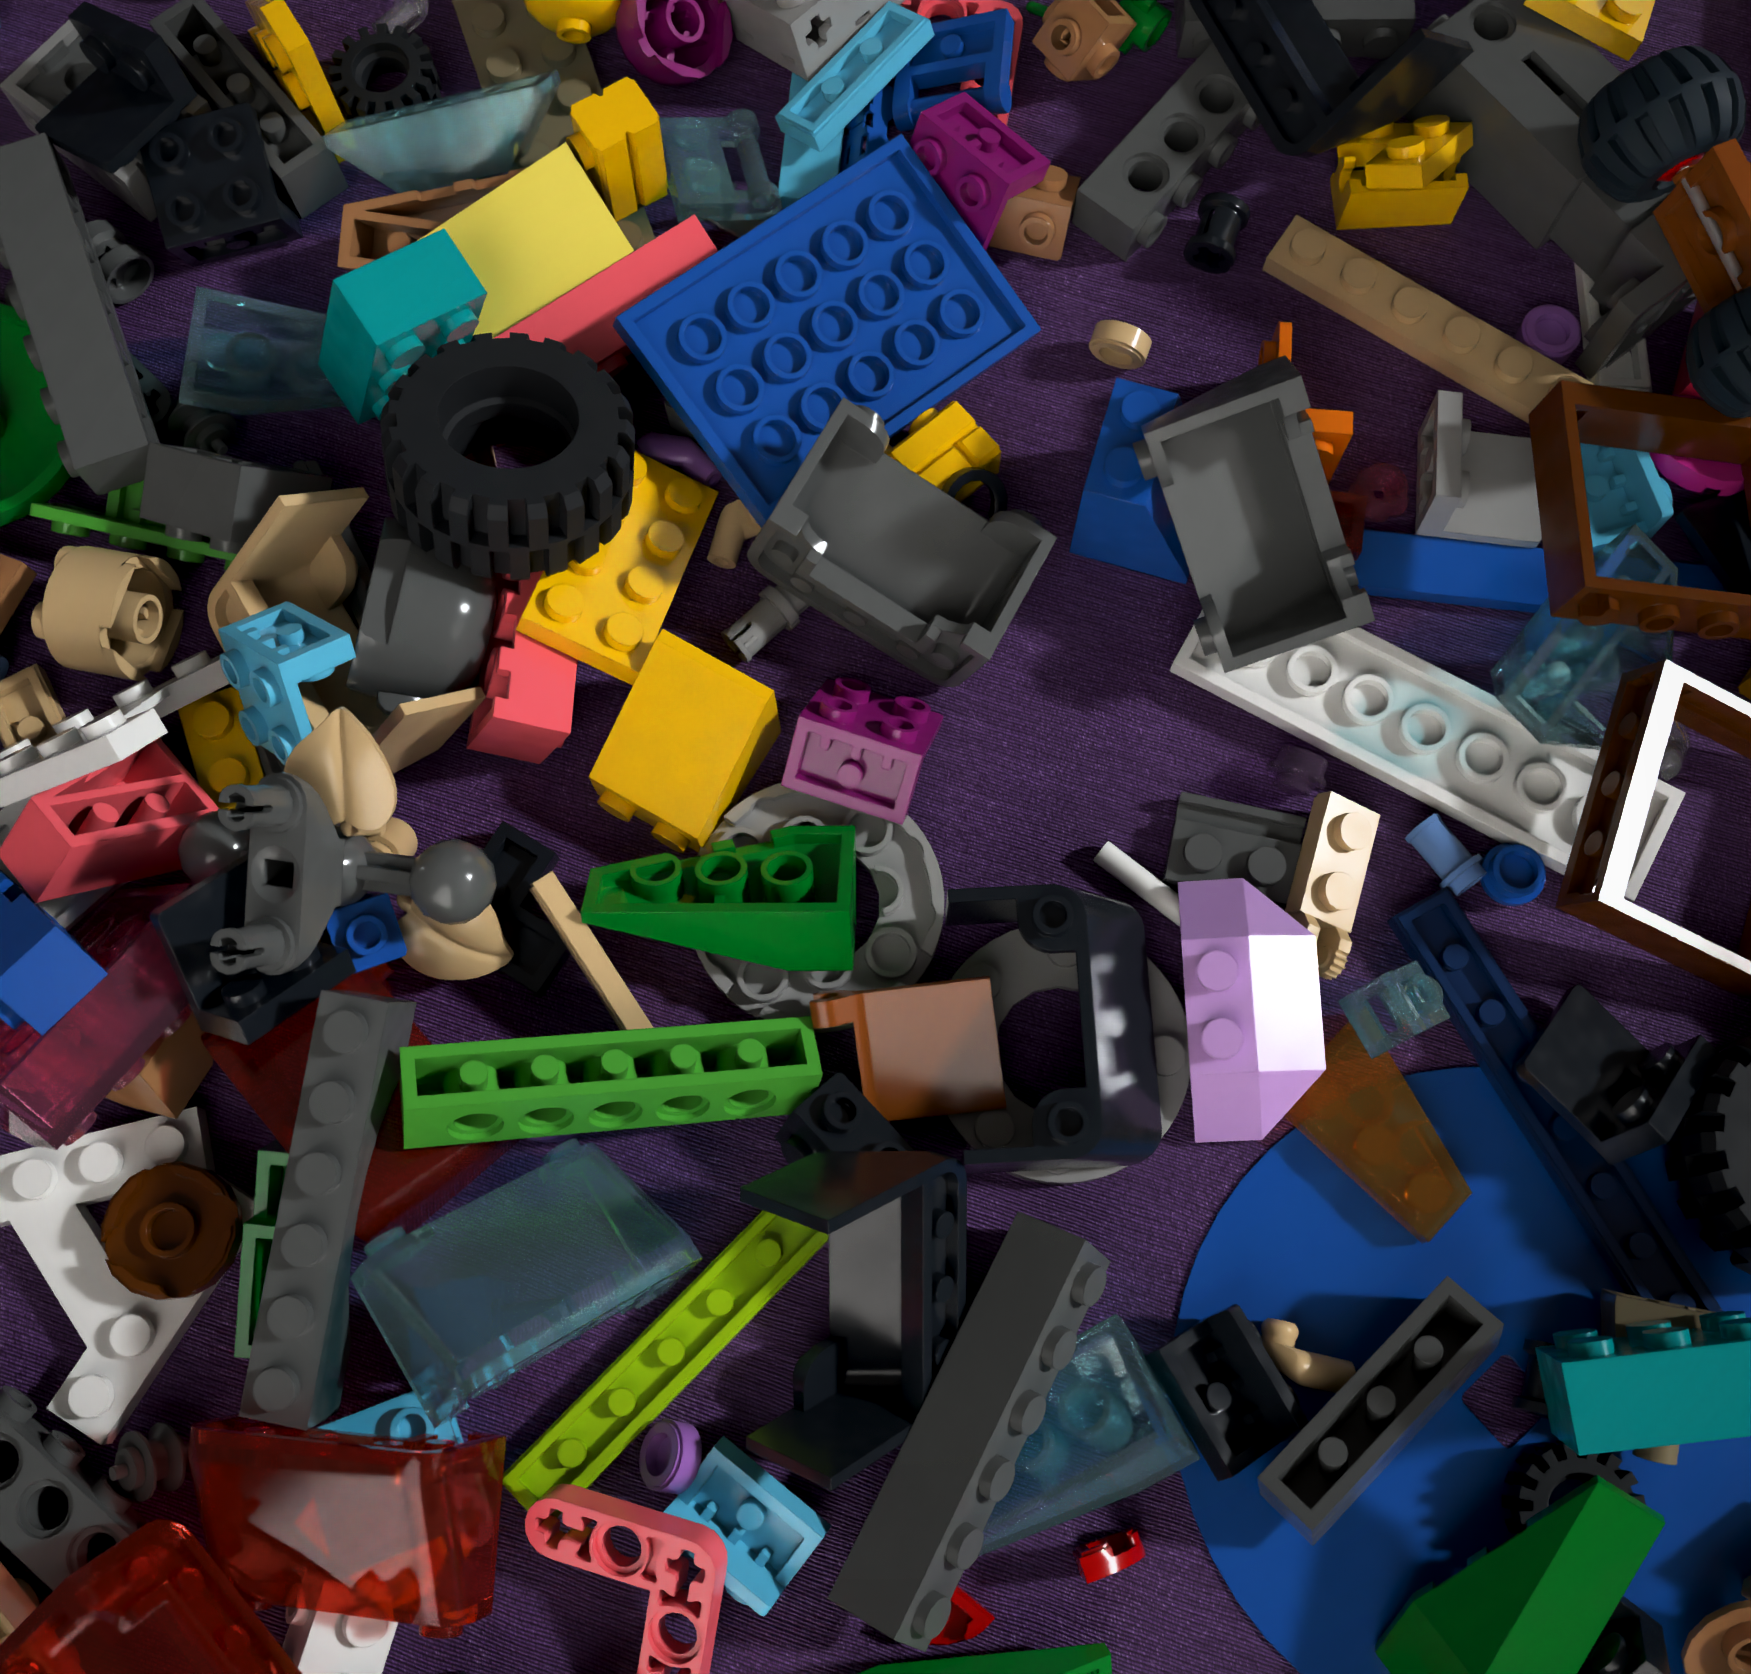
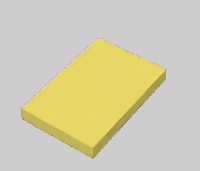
[417,142,634,338]

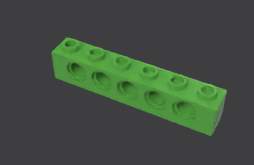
[399,1016,823,1149]

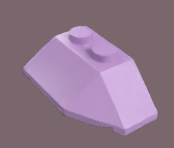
[1178,878,1326,1143]

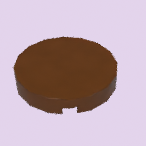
[101,1161,243,1300]

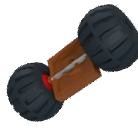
[1577,45,1751,418]

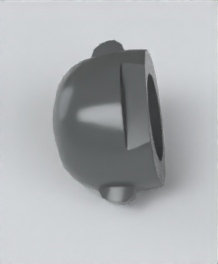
[345,517,498,715]

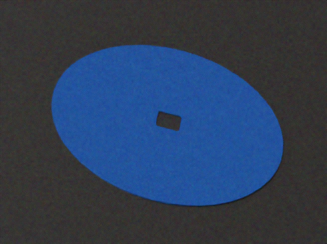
[1171,1067,1751,1674]

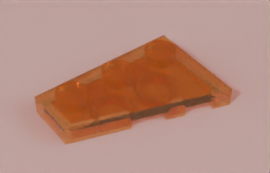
[1284,1008,1472,1244]

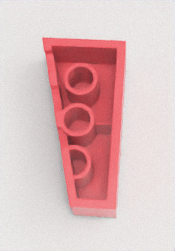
[466,571,578,764]

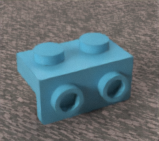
[1580,443,1674,554]
[664,1436,832,1616]

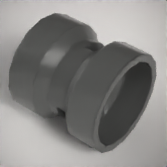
[87,219,155,304]

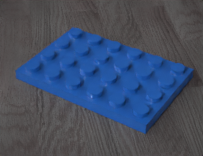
[613,133,1042,528]

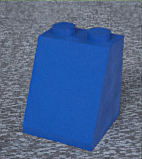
[1069,377,1190,584]

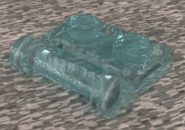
[659,108,782,222]

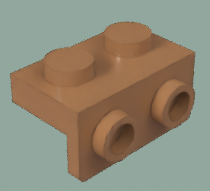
[988,165,1081,261]

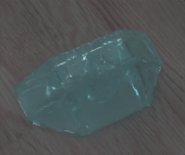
[322,69,561,193]
[1491,524,1678,750]

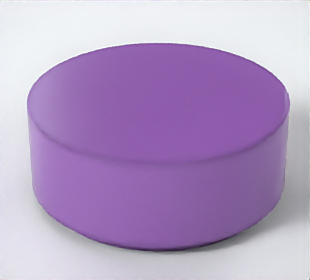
[1515,304,1581,364]
[639,1419,702,1494]

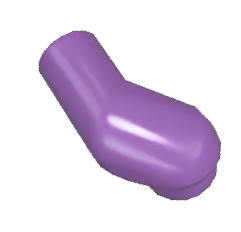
[636,432,722,488]

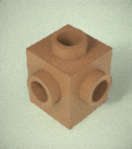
[1032,0,1137,82]

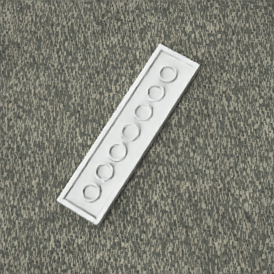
[1170,609,1686,903]

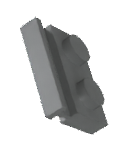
[1162,791,1306,911]

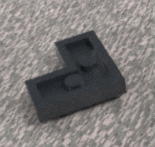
[483,821,571,998]

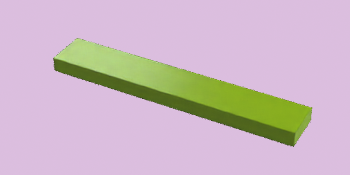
[498,1210,828,1519]

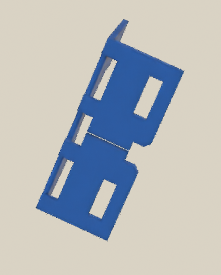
[840,84,894,173]

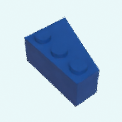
[0,869,108,1036]

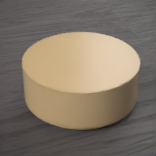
[1089,320,1152,369]

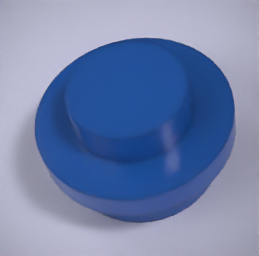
[1480,843,1546,906]

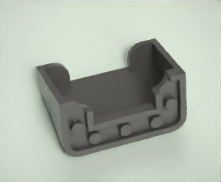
[1132,355,1375,673]
[747,397,1058,688]

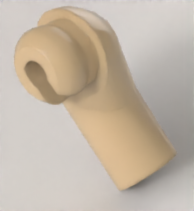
[707,499,761,569]
[1261,1318,1356,1393]

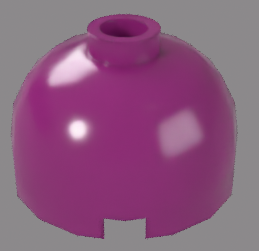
[615,0,733,86]

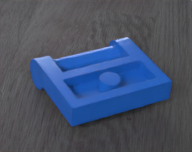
[892,8,1015,132]

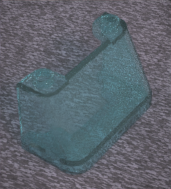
[350,1138,703,1429]

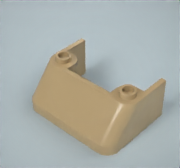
[207,487,486,774]

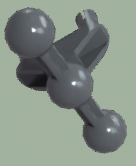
[178,772,497,975]

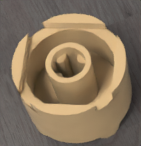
[31,546,184,681]

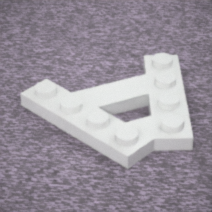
[0,650,230,808]
[0,1106,254,1445]

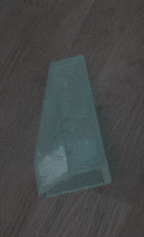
[179,286,345,415]
[978,1314,1201,1556]

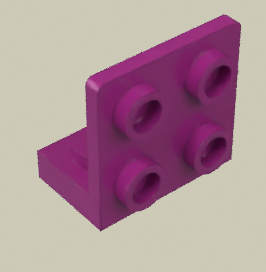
[909,91,1051,251]
[781,677,943,825]

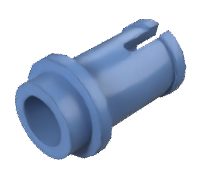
[1405,813,1487,897]

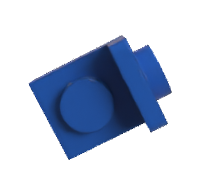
[324,892,407,973]

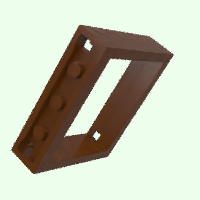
[1528,380,1751,640]
[1555,659,1751,998]

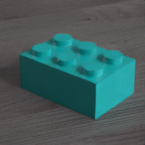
[318,229,487,425]
[1535,1311,1751,1456]

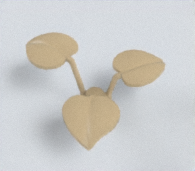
[284,706,514,980]

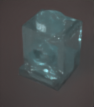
[1338,960,1451,1059]

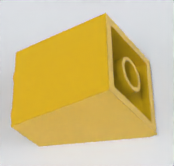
[588,629,781,853]

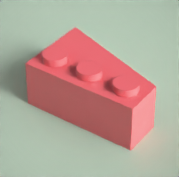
[0,737,219,903]

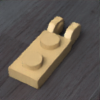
[1285,791,1380,980]

